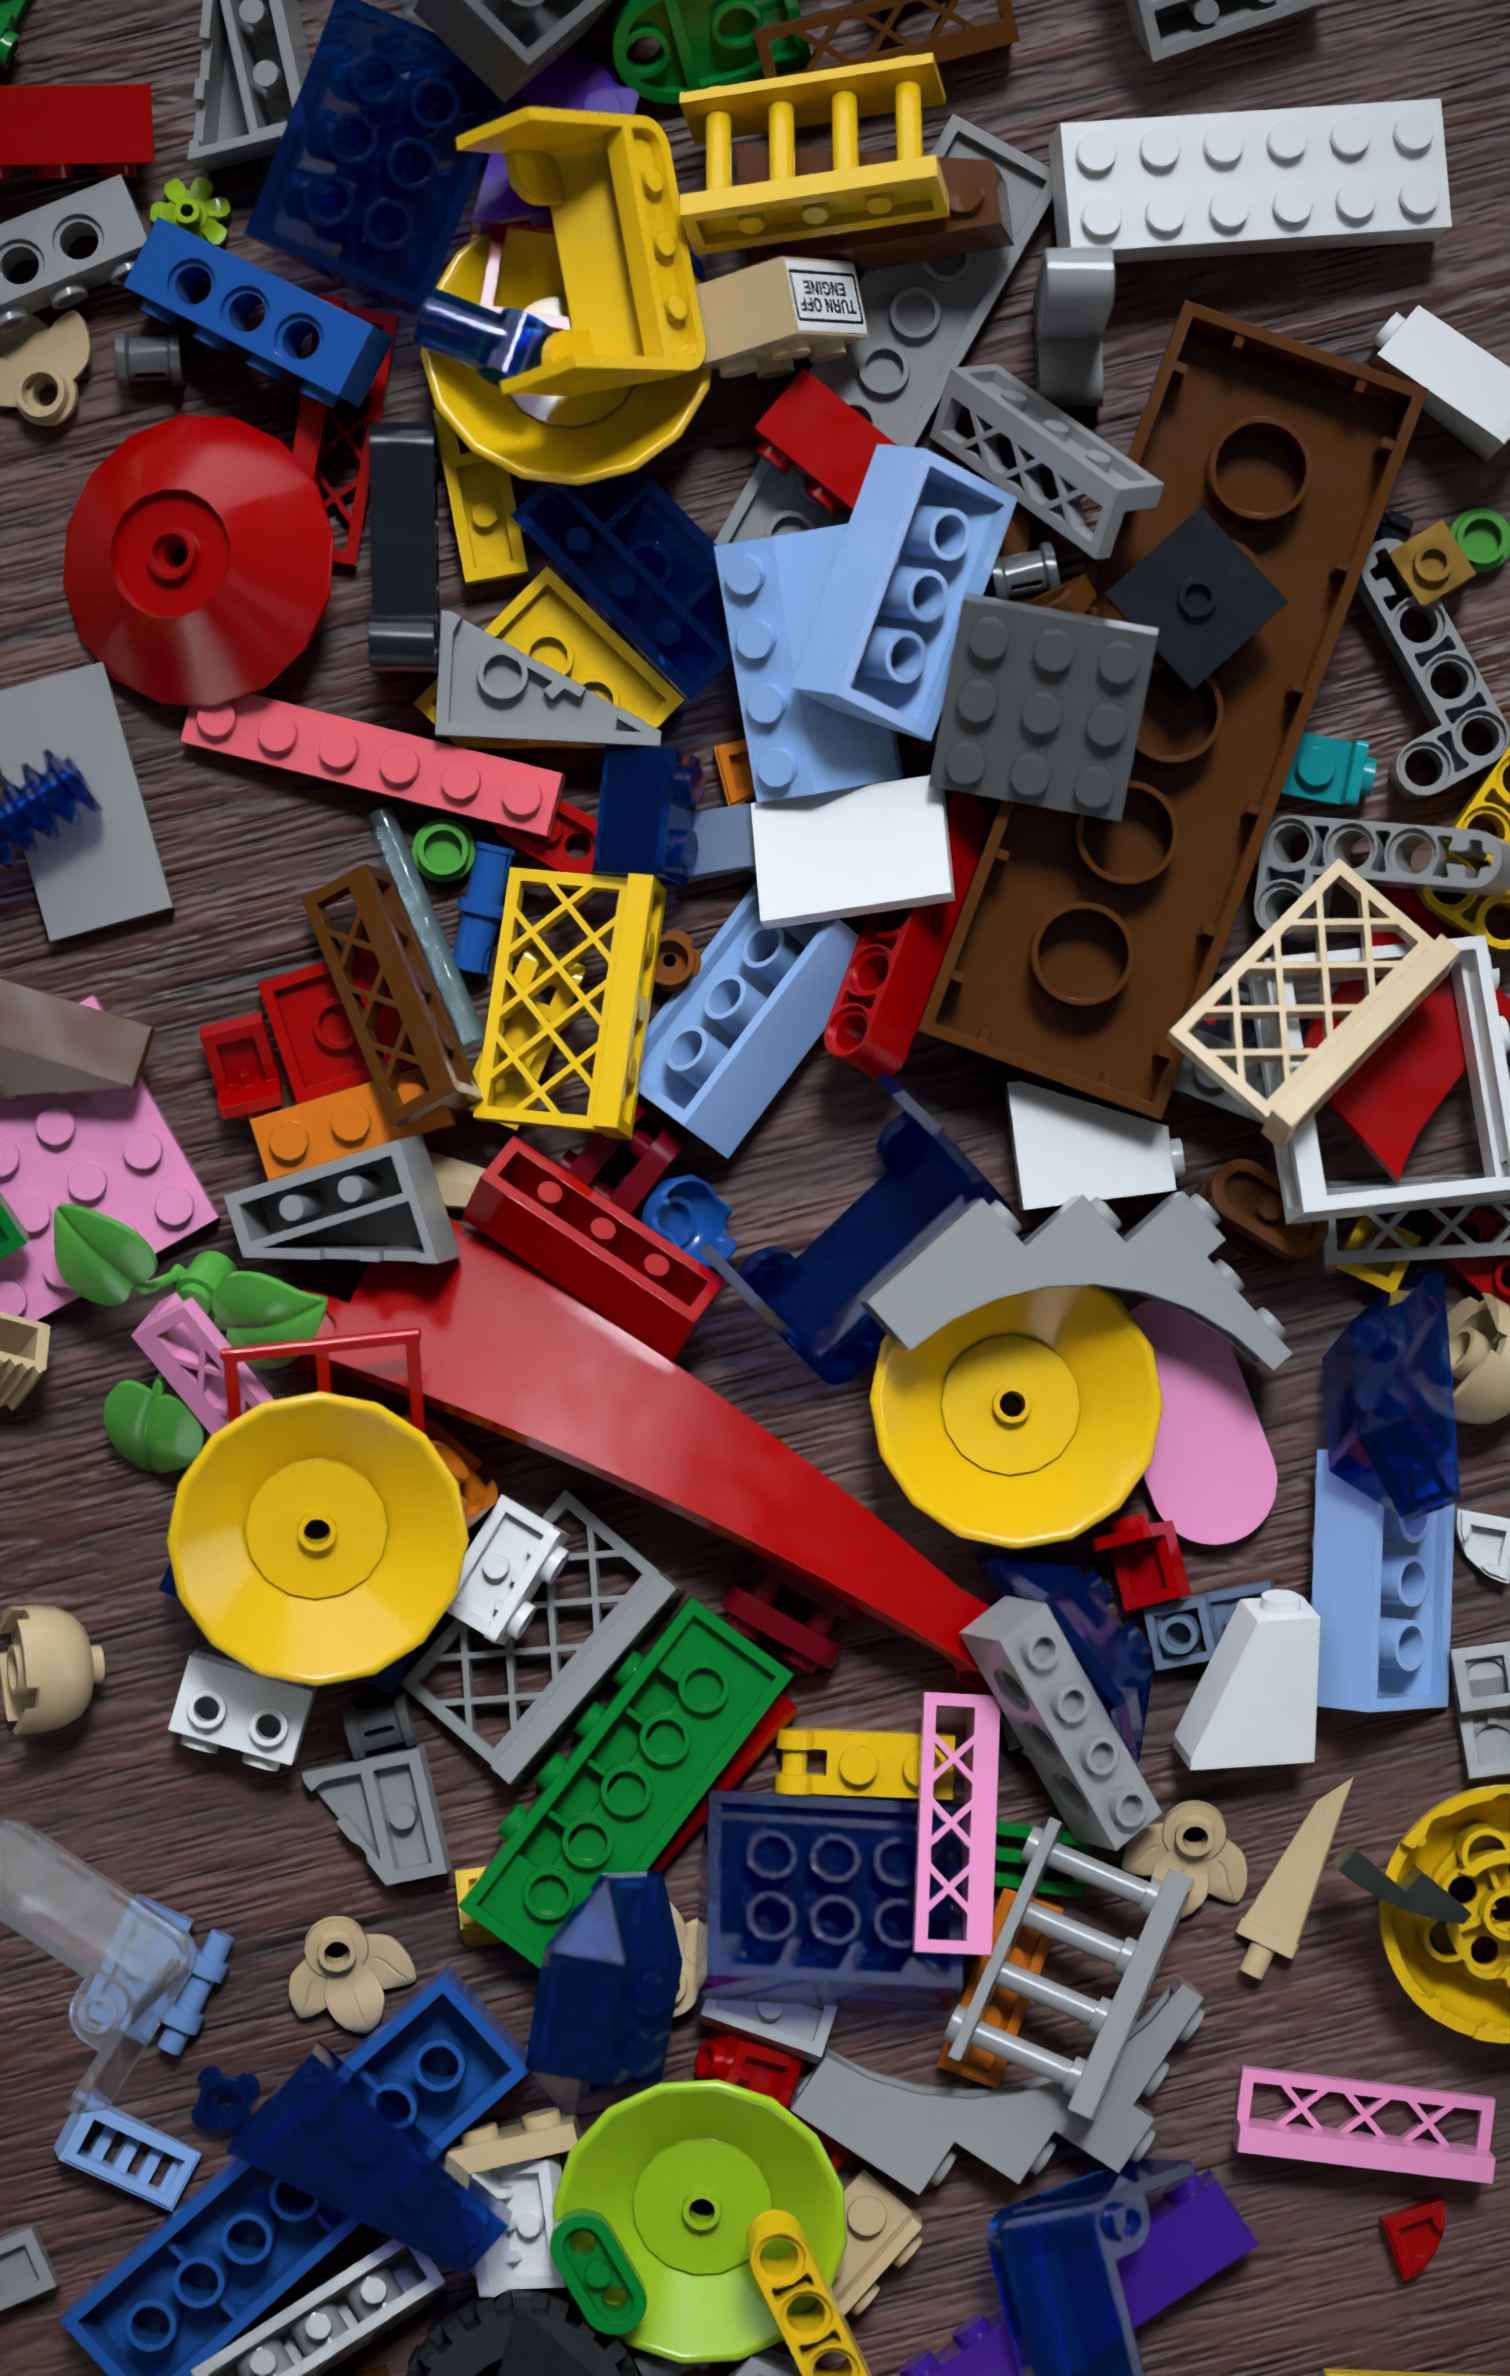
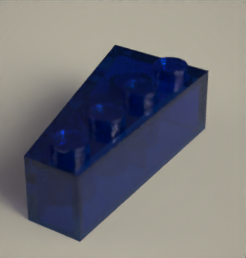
[226,2041,512,2276]

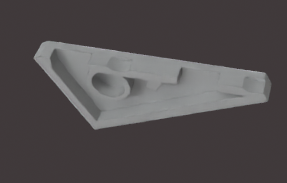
[435,611,661,748]

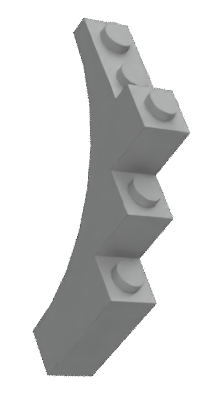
[859,1191,1293,1371]
[790,1975,1205,2195]

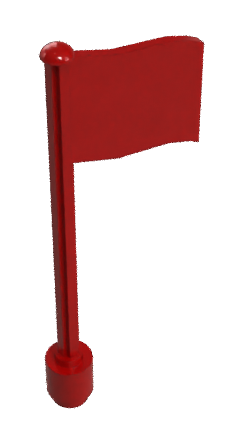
[1302,886,1510,1183]

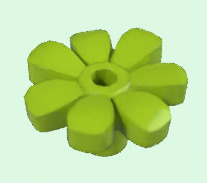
[150,177,232,247]

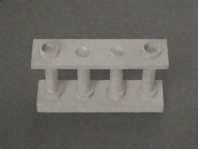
[944,1817,1195,2120]

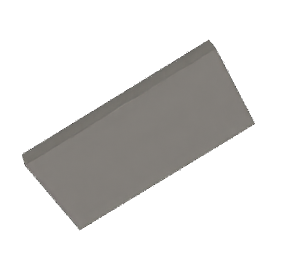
[0,661,175,943]

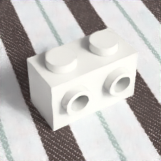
[168,1650,318,1771]

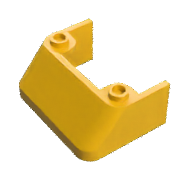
[455,106,706,396]

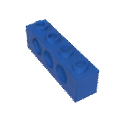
[123,217,394,409]

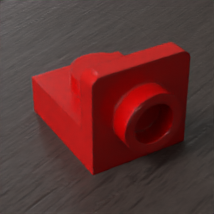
[693,2027,804,2109]

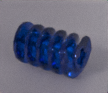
[0,748,103,869]

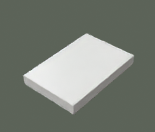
[751,775,955,930]

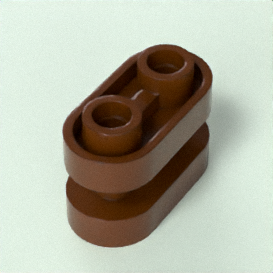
[1194,1159,1329,1270]

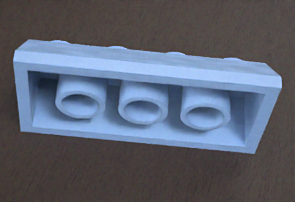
[789,444,1018,741]
[714,524,904,802]
[638,881,859,1159]
[1310,1449,1457,1712]

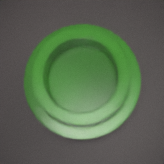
[1450,508,1510,573]
[412,819,476,883]

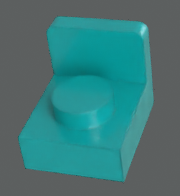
[1280,733,1377,809]

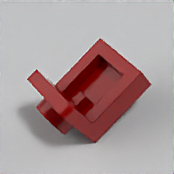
[200,1011,283,1120]
[1092,1513,1192,1612]

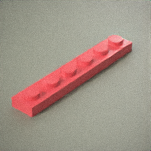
[180,693,566,838]

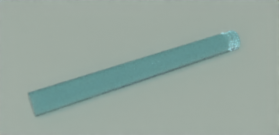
[368,807,485,1048]

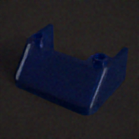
[698,1072,1012,1385]
[987,2158,1195,2376]

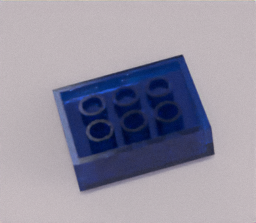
[243,0,505,316]
[696,1790,963,2012]

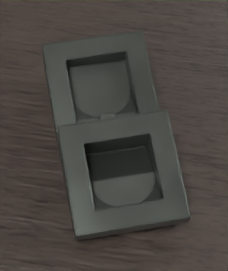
[1331,1843,1472,1924]

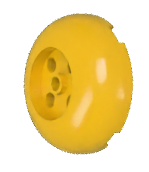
[1379,1784,1510,2044]

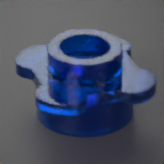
[191,2065,260,2135]

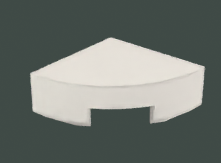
[1454,1508,1510,1584]

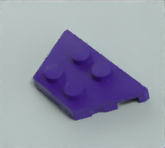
[470,43,640,236]

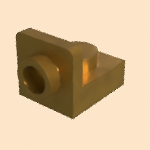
[1389,519,1477,607]

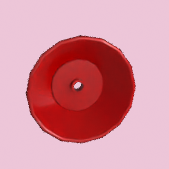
[63,415,335,707]

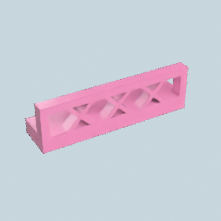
[131,1292,274,1436]
[912,1692,1001,1956]
[1232,2065,1496,2184]

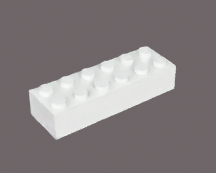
[1048,98,1452,263]

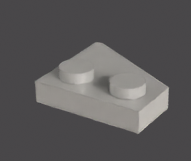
[302,1745,453,1886]

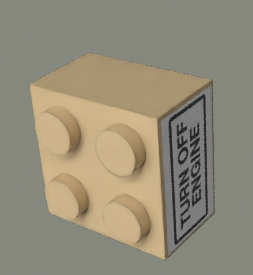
[696,256,869,379]

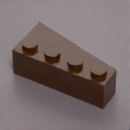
[734,144,1014,273]

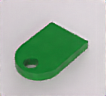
[609,0,811,104]

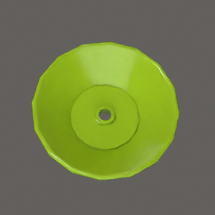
[553,2079,847,2364]

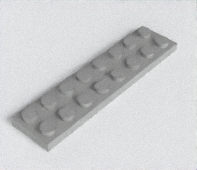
[704,114,1053,571]

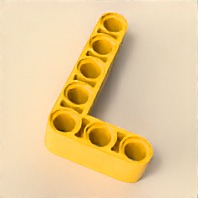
[746,2209,872,2376]

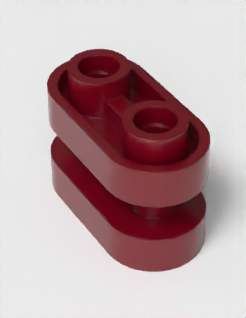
[556,1104,687,1216]
[721,1552,864,1674]

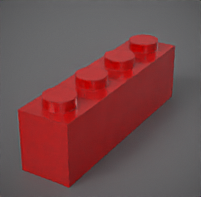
[0,84,154,180]
[753,368,898,517]
[461,1136,726,1362]

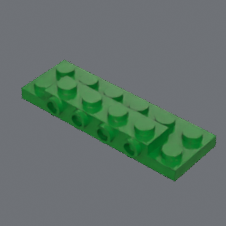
[458,1596,794,1985]

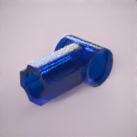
[413,288,554,389]

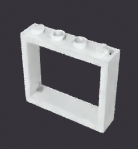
[1247,935,1510,1224]

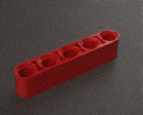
[824,770,994,1081]

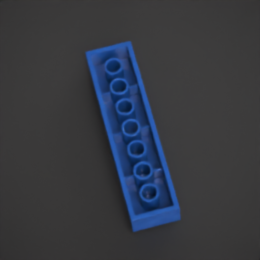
[60,1964,533,2376]

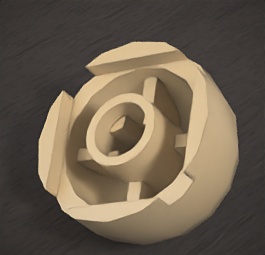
[1416,1293,1510,1424]
[0,1605,105,1735]

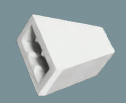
[1370,305,1510,462]
[1004,1081,1185,1210]
[1173,1589,1321,1771]

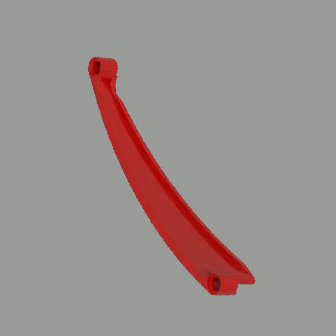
[286,1218,994,1695]

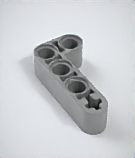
[1033,246,1114,408]
[1356,538,1510,800]
[1254,815,1510,943]

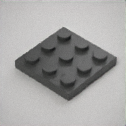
[929,592,1159,822]

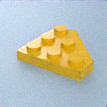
[413,566,685,750]

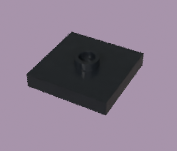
[1103,506,1289,692]

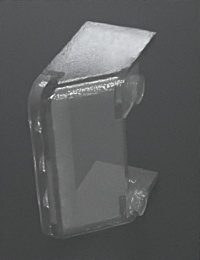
[0,1819,197,2114]

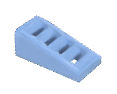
[54,2092,201,2211]

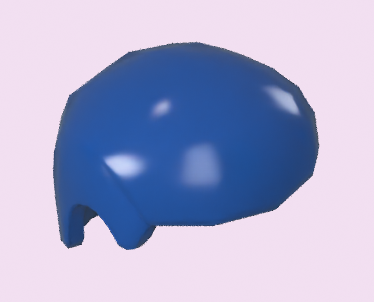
[641,1174,738,1270]

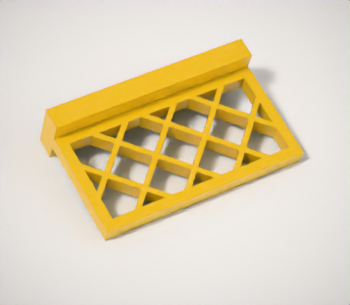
[473,867,667,1140]

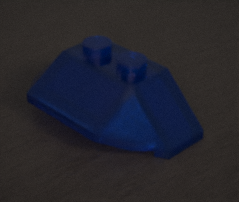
[510,474,733,702]
[1322,1269,1461,1521]
[975,1550,1153,1764]
[525,1871,683,2116]

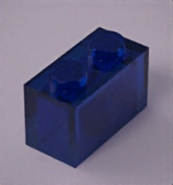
[593,745,705,886]

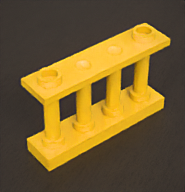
[680,53,950,256]

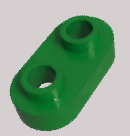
[550,2208,647,2335]

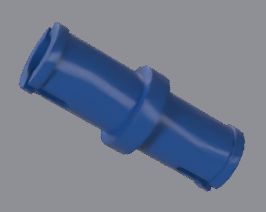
[449,841,516,975]

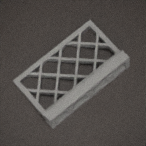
[400,1490,685,1784]

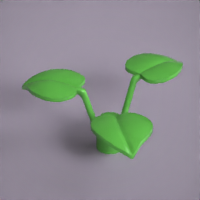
[54,1203,328,1474]

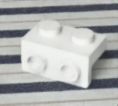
[446,1494,570,1645]
[461,2154,567,2298]

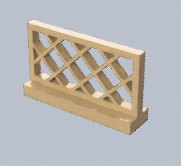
[1166,858,1461,1149]

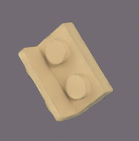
[831,2164,923,2316]

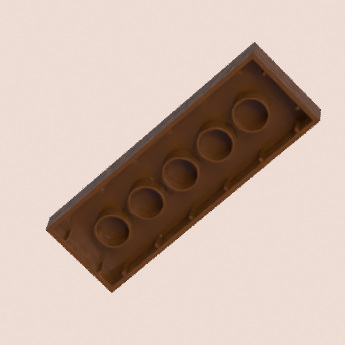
[916,300,1429,1121]

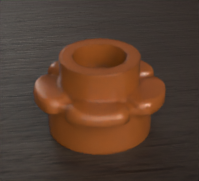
[654,929,701,992]

